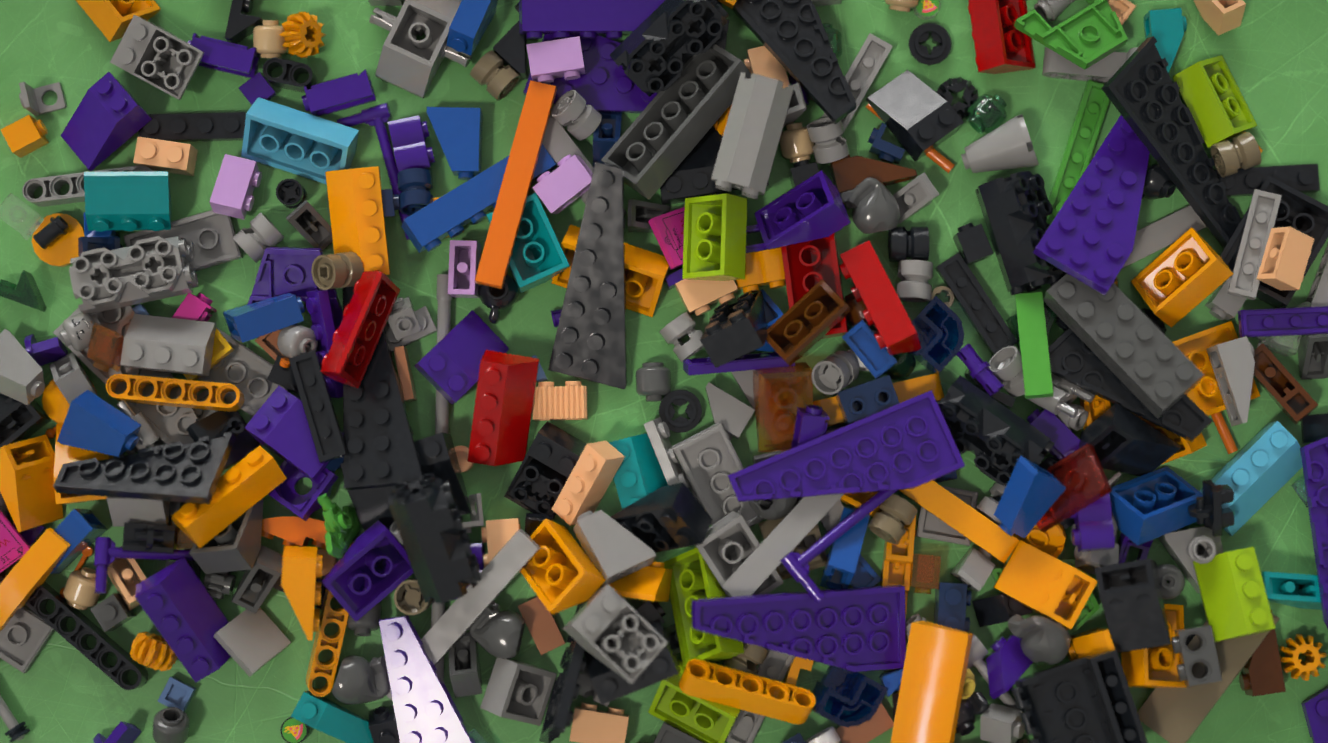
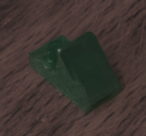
[0,270,46,312]

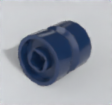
[397,168,434,215]

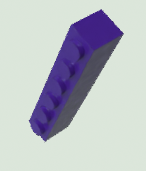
[519,0,665,39]

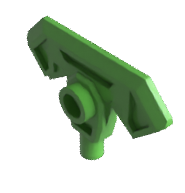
[317,493,361,559]

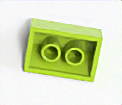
[1172,55,1258,148]
[682,193,747,281]
[1192,547,1275,642]
[648,659,741,743]

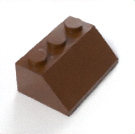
[766,279,851,366]

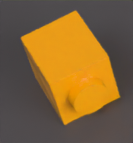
[0,115,49,158]

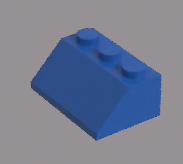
[1106,466,1203,545]

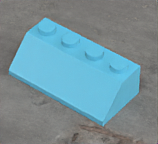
[241,97,359,185]
[1199,421,1303,536]

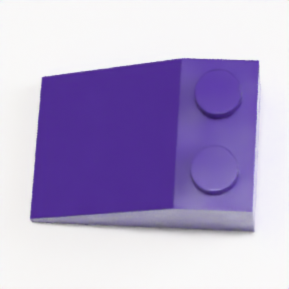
[61,72,151,171]
[754,170,851,249]
[414,310,510,405]
[244,386,344,480]
[322,520,414,622]

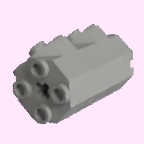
[711,72,794,199]
[69,236,198,314]

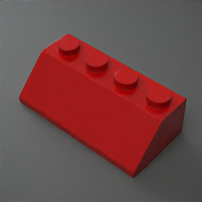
[968,0,1035,74]
[781,233,848,339]
[839,240,922,355]
[321,271,400,389]
[467,350,539,466]

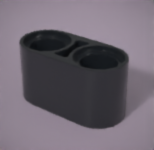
[263,58,317,93]

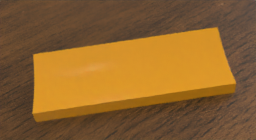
[890,620,973,743]

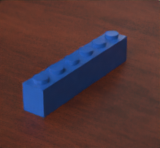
[401,144,556,253]

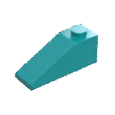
[1143,8,1187,74]
[1261,571,1322,610]
[291,690,374,743]

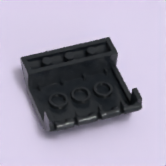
[1011,650,1148,743]

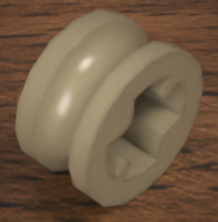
[929,286,954,311]

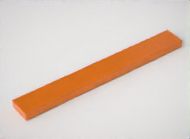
[475,80,557,289]

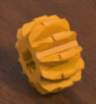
[279,12,326,58]
[130,632,177,671]
[1279,634,1327,681]

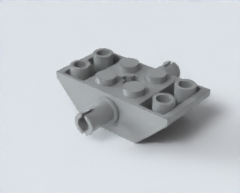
[369,0,473,99]

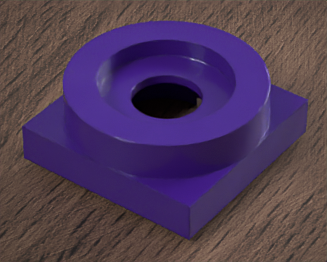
[268,460,339,521]

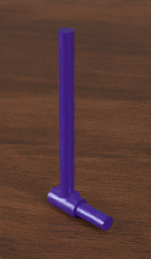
[337,103,411,240]
[780,490,898,603]
[94,537,195,594]

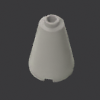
[961,114,1039,173]

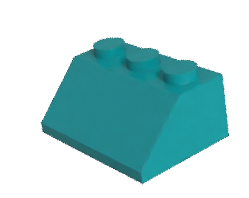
[84,171,171,232]
[486,193,570,293]
[609,433,668,510]

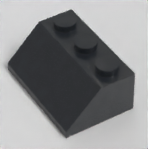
[584,619,681,705]

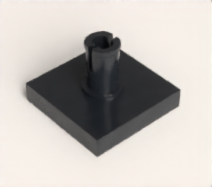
[186,411,262,471]

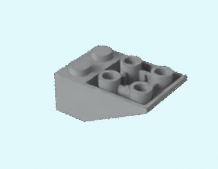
[110,15,205,100]
[563,584,668,684]

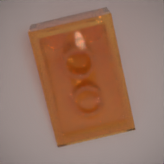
[753,362,813,452]

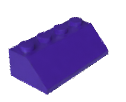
[135,557,231,683]

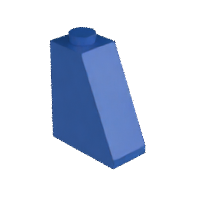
[446,0,498,56]
[427,107,483,180]
[223,293,305,343]
[57,390,141,457]
[994,456,1066,538]
[819,507,870,590]
[51,508,108,574]

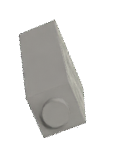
[0,329,45,405]
[573,510,656,586]
[1158,526,1224,593]

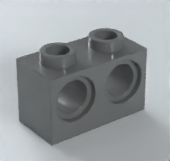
[1171,625,1222,686]

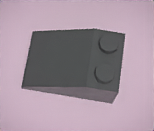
[189,497,264,574]

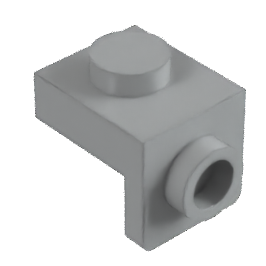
[387,297,421,340]

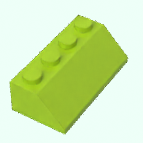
[664,548,745,667]

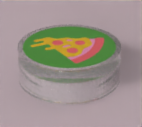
[913,0,941,20]

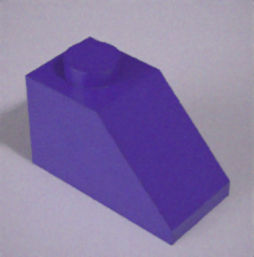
[986,634,1033,699]

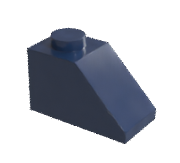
[593,112,622,168]

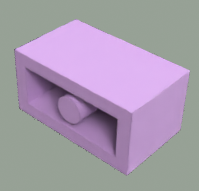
[526,36,585,84]
[209,154,262,220]
[532,154,593,214]
[448,240,482,298]

